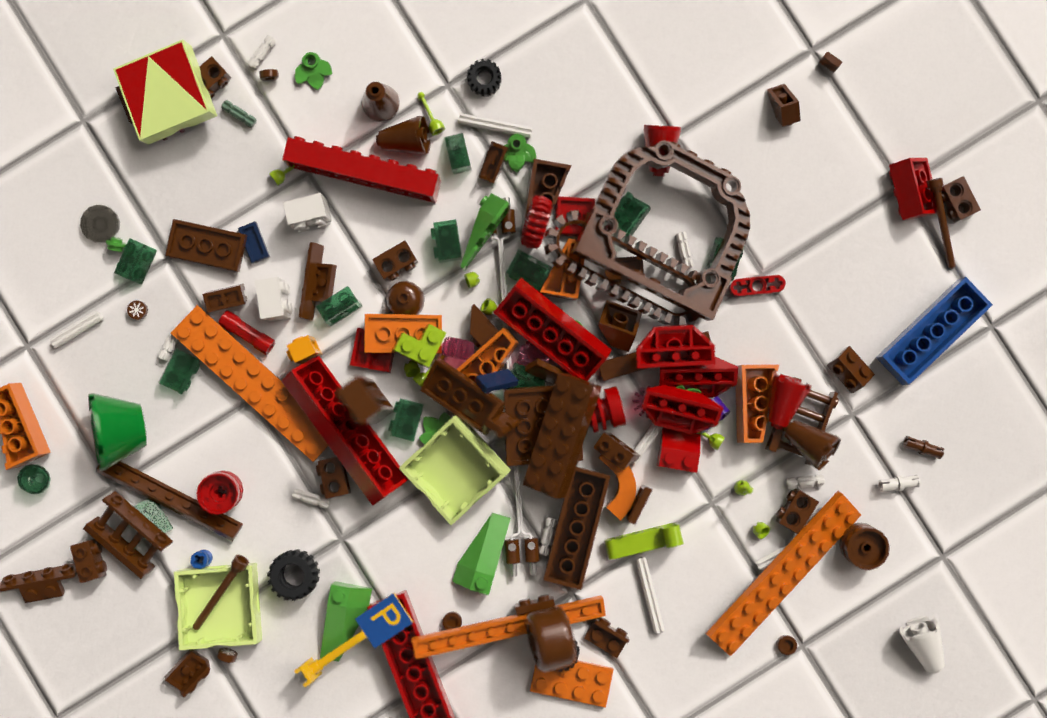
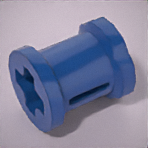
[190,549,213,569]

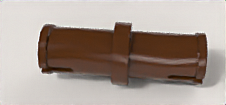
[903,436,944,459]

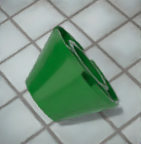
[88,393,147,471]

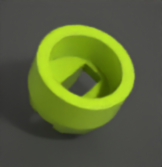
[464,272,480,288]
[480,298,497,315]
[404,361,420,377]
[753,522,770,539]

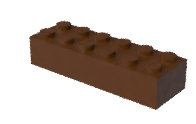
[522,373,602,499]
[336,376,395,424]
[543,466,611,590]

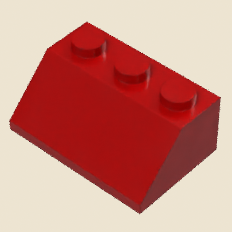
[889,158,937,220]

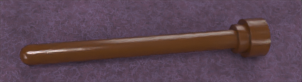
[926,178,956,269]
[193,554,249,630]

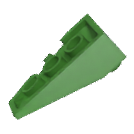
[460,193,510,271]
[452,513,511,595]
[320,581,373,662]

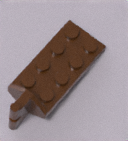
[420,358,520,438]

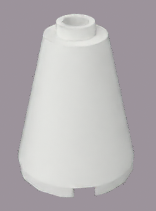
[900,616,945,673]

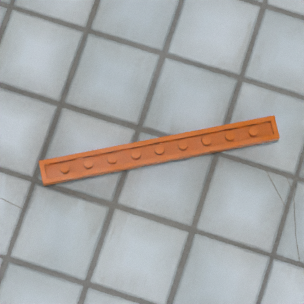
[412,595,606,659]

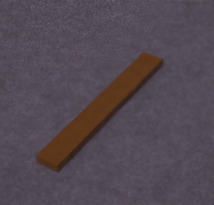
[96,461,243,542]

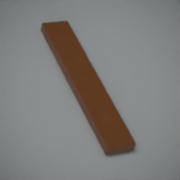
[599,331,711,381]

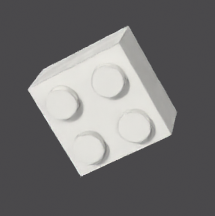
[283,193,332,232]
[254,277,293,322]

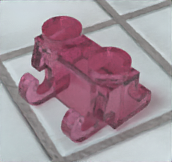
[517,340,550,367]

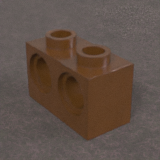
[200,56,231,99]
[941,176,981,223]
[372,240,418,282]
[316,457,351,499]
[775,489,819,534]

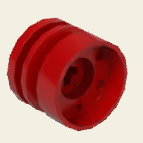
[590,386,626,433]
[196,470,244,514]

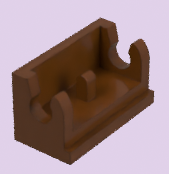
[478,141,510,184]
[202,283,247,313]

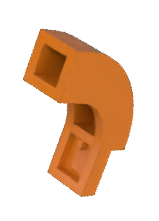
[598,454,636,521]

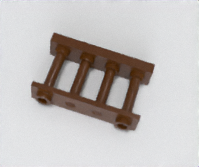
[765,377,839,466]
[83,491,173,579]

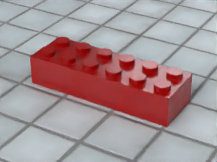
[493,278,612,381]

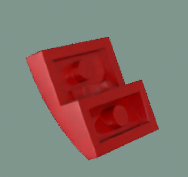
[350,328,394,373]

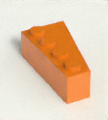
[457,328,519,382]

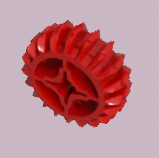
[520,196,552,249]

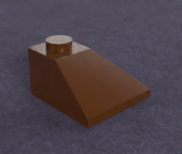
[598,300,642,352]

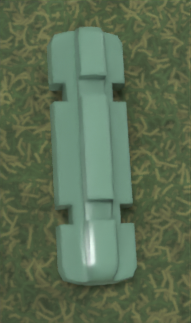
[221,100,257,127]

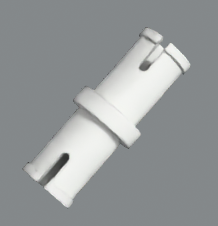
[878,475,920,492]

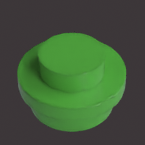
[106,237,126,251]

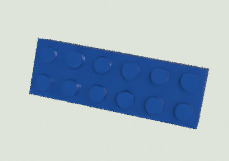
[876,277,993,385]

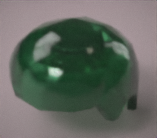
[17,464,51,495]

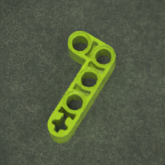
[604,522,684,560]

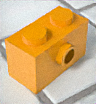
[286,335,323,364]

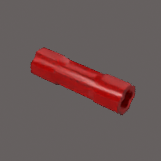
[218,310,275,355]

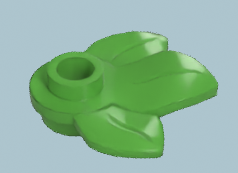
[295,52,332,90]
[504,134,537,172]
[419,412,451,445]

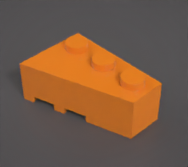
[540,238,585,301]

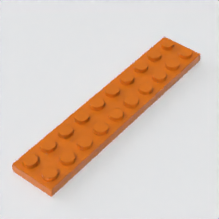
[171,305,328,462]
[706,491,861,656]

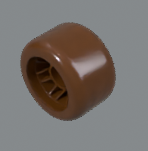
[526,606,576,672]

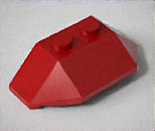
[636,325,715,368]
[659,357,738,397]
[641,385,723,434]

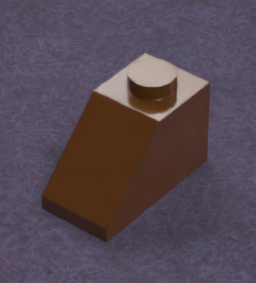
[767,84,801,127]
[470,304,499,348]

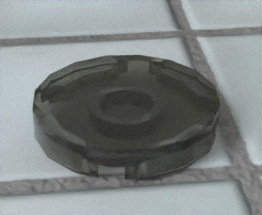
[80,205,120,243]

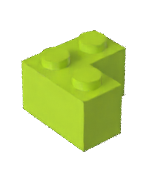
[392,324,446,368]

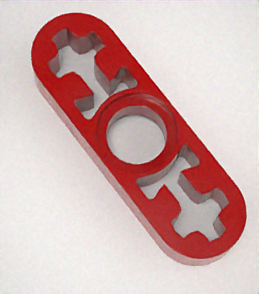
[729,275,786,297]

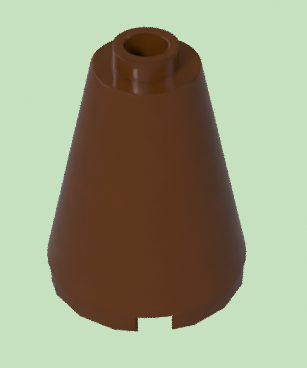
[362,82,399,122]
[376,116,431,154]
[784,420,841,471]

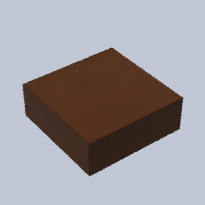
[819,52,842,73]

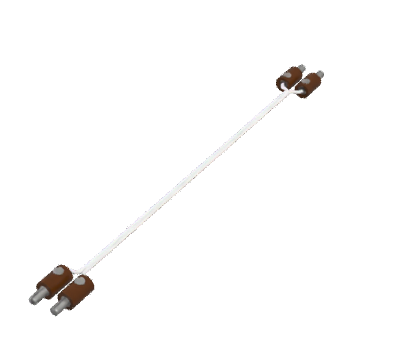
[490,197,540,577]

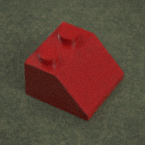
[656,428,701,473]

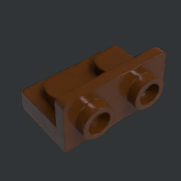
[594,432,641,470]
[584,617,630,658]

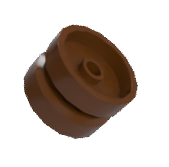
[839,523,890,570]

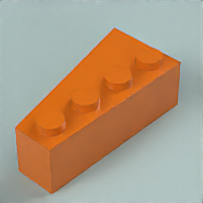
[735,364,779,443]
[0,383,51,470]

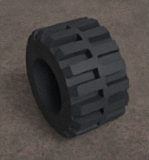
[267,549,320,601]

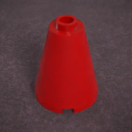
[643,125,681,177]
[768,373,812,429]

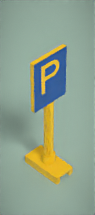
[294,593,413,687]

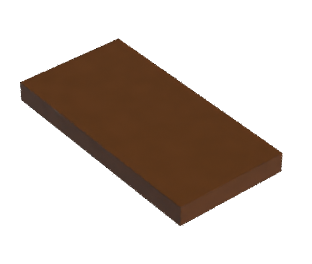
[165,219,248,272]

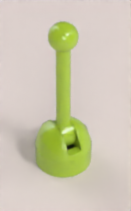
[417,92,445,135]
[269,165,295,186]
[413,349,450,387]
[698,432,725,450]
[734,480,753,496]

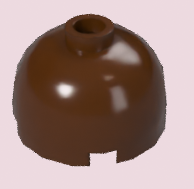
[386,281,425,315]

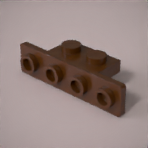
[299,242,337,320]
[0,563,77,603]

